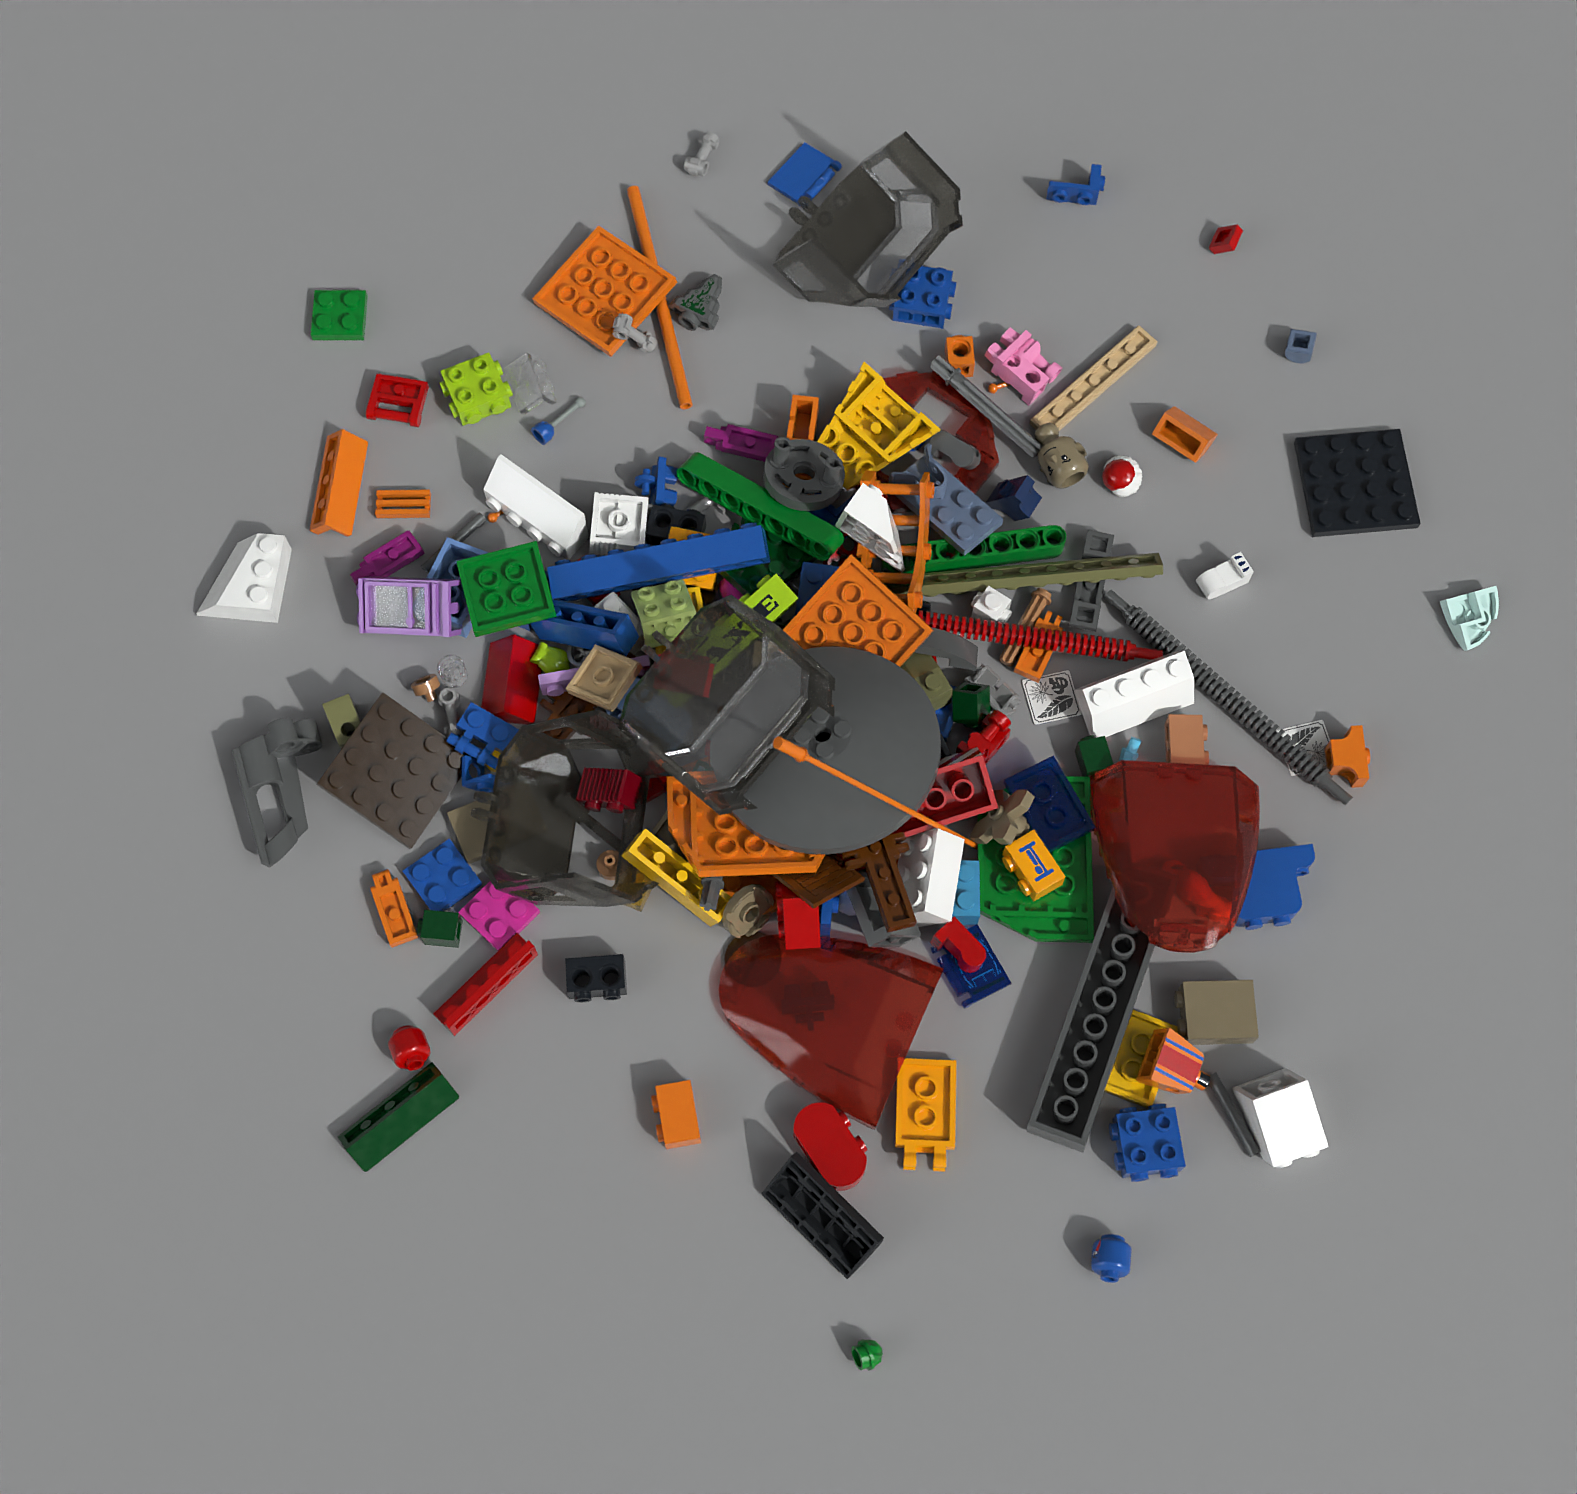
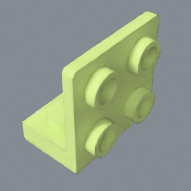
[631,580,700,649]

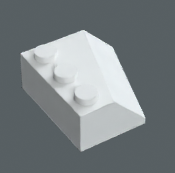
[835,483,905,573]
[196,533,292,623]

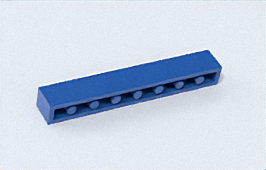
[547,523,770,602]

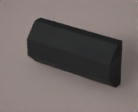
[761,1152,884,1279]

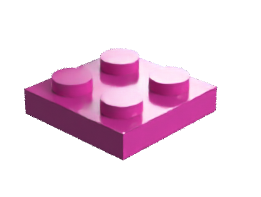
[458,872,540,951]

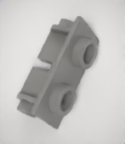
[964,663,1021,716]

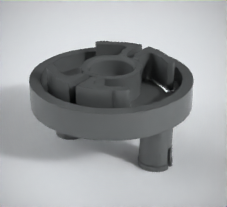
[763,437,845,511]

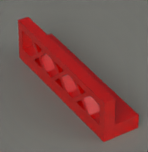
[433,933,538,1036]

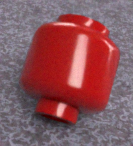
[388,1025,431,1071]

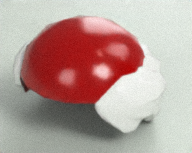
[1102,455,1143,497]

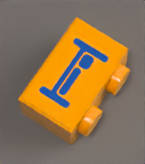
[1002,830,1066,902]

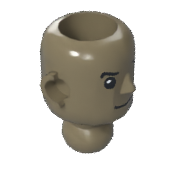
[1034,422,1088,489]

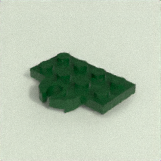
[719,517,817,596]

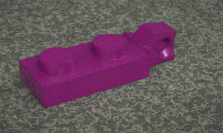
[704,424,779,462]
[350,530,425,586]

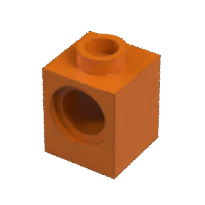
[945,335,975,377]

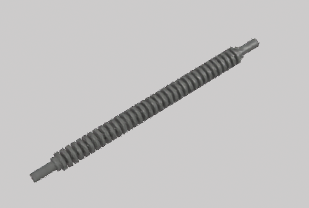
[1104,590,1353,805]

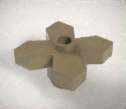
[969,790,1035,845]

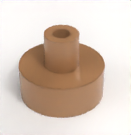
[411,674,441,702]
[596,850,626,880]

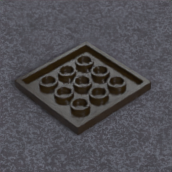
[316,692,474,849]

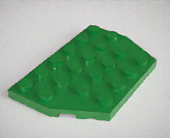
[977,776,1094,943]

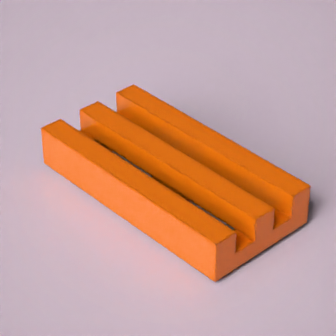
[375,490,431,518]

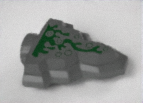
[669,274,722,331]

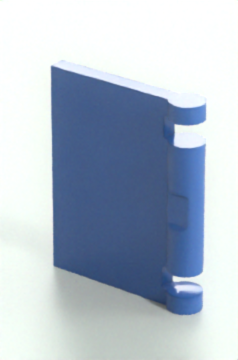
[768,142,842,208]

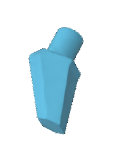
[1115,737,1142,780]

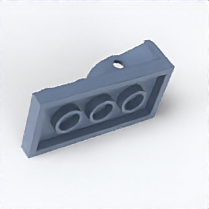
[889,443,1003,556]

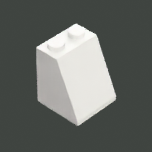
[1232,1068,1328,1168]

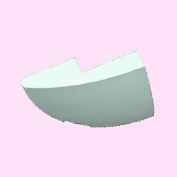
[1440,586,1499,651]

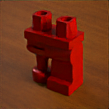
[956,710,1011,764]

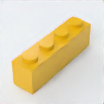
[621,828,732,927]

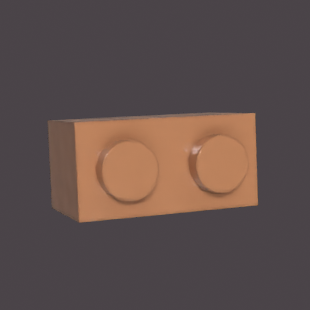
[1164,714,1209,777]

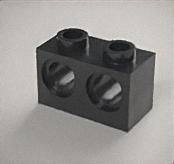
[645,504,707,546]
[565,954,627,1003]

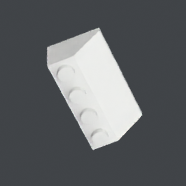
[483,454,589,560]
[1074,651,1194,737]

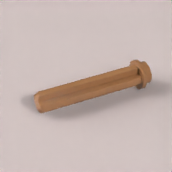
[999,588,1052,667]

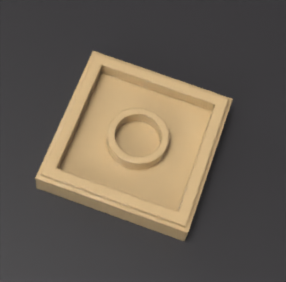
[565,644,643,712]

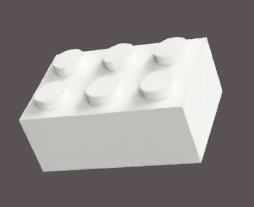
[897,828,965,927]

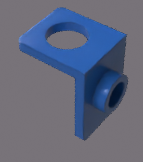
[462,755,508,793]

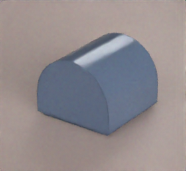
[1285,329,1317,363]

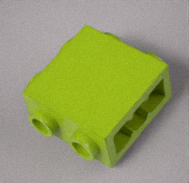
[439,352,513,426]

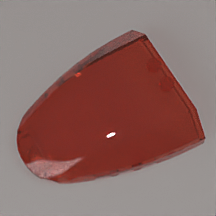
[1090,760,1260,953]
[719,934,944,1130]

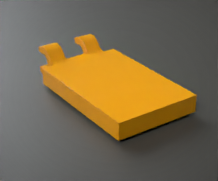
[895,1058,956,1172]

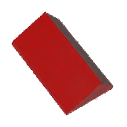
[481,634,542,725]

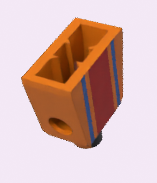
[1136,1028,1210,1094]

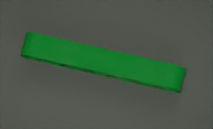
[676,452,844,561]
[881,525,1066,573]

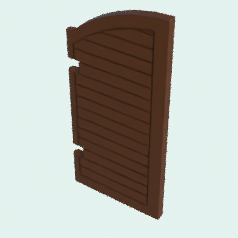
[771,854,865,909]

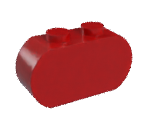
[793,1102,868,1191]

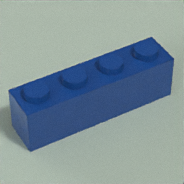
[530,599,639,656]

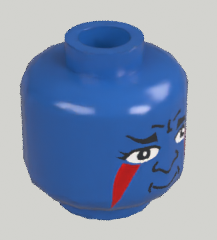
[1091,1234,1132,1283]

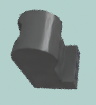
[929,428,981,470]

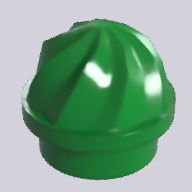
[851,1339,883,1371]

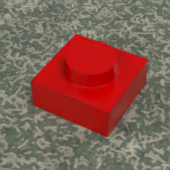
[1209,224,1243,254]

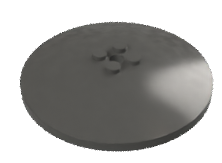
[711,647,941,854]

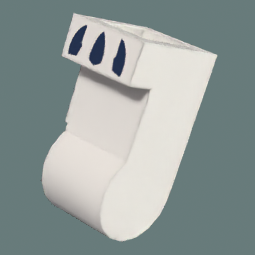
[1196,552,1254,600]

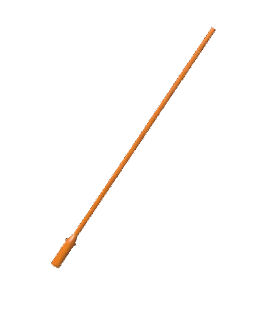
[773,736,978,849]

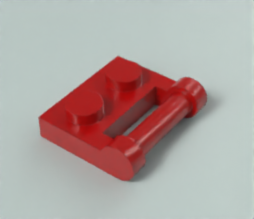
[366,374,429,427]

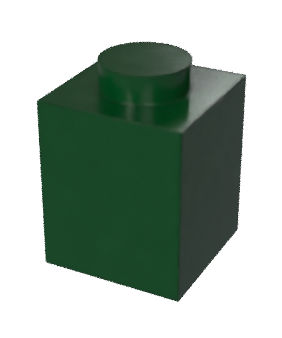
[952,682,990,727]
[1074,735,1114,780]
[417,910,463,948]

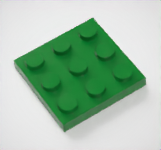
[456,541,557,637]

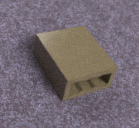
[1174,980,1259,1045]

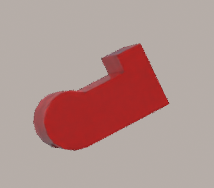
[930,916,986,973]

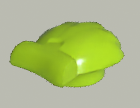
[530,641,570,673]

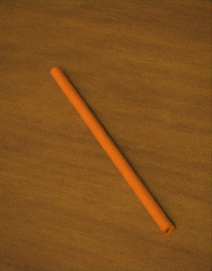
[627,186,693,409]

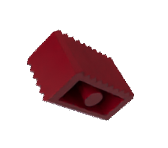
[576,767,642,813]

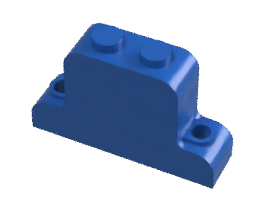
[1195,844,1315,930]

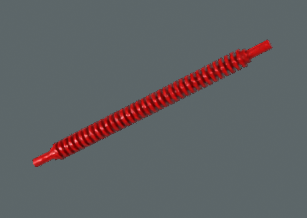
[918,610,1163,662]

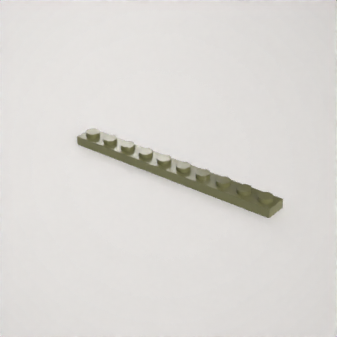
[889,553,1163,597]

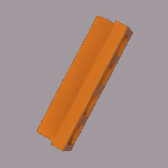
[309,429,368,537]

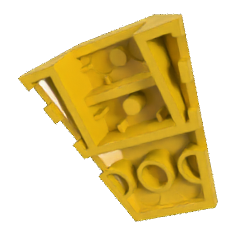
[817,361,941,491]

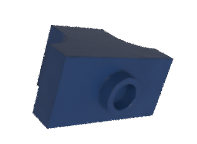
[986,475,1042,521]

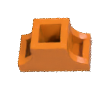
[1324,725,1370,788]

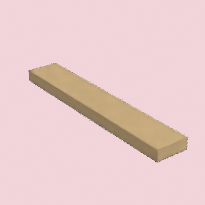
[1029,325,1158,431]

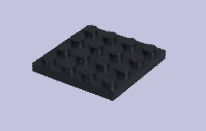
[1294,429,1421,537]

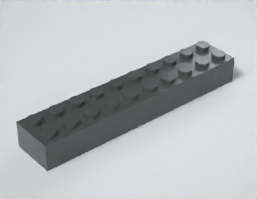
[1027,857,1179,1153]

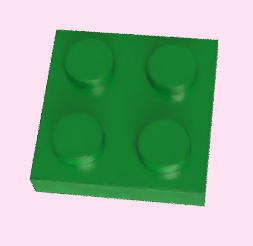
[311,290,368,340]

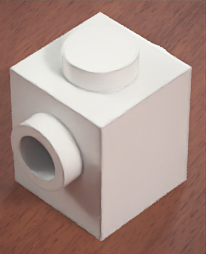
[971,586,1012,627]

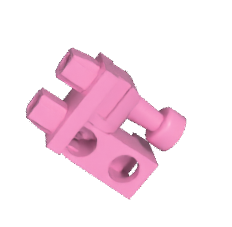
[985,327,1063,406]

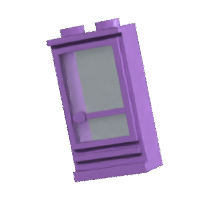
[356,576,461,637]

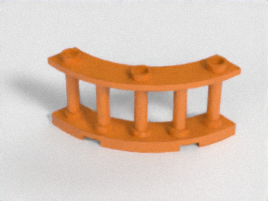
[857,470,935,613]

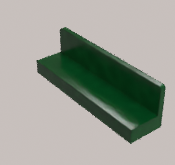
[338,1062,459,1172]

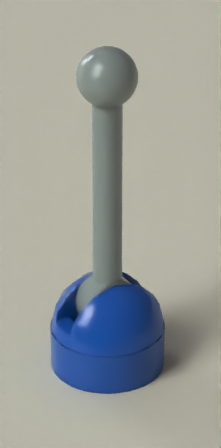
[531,397,586,445]

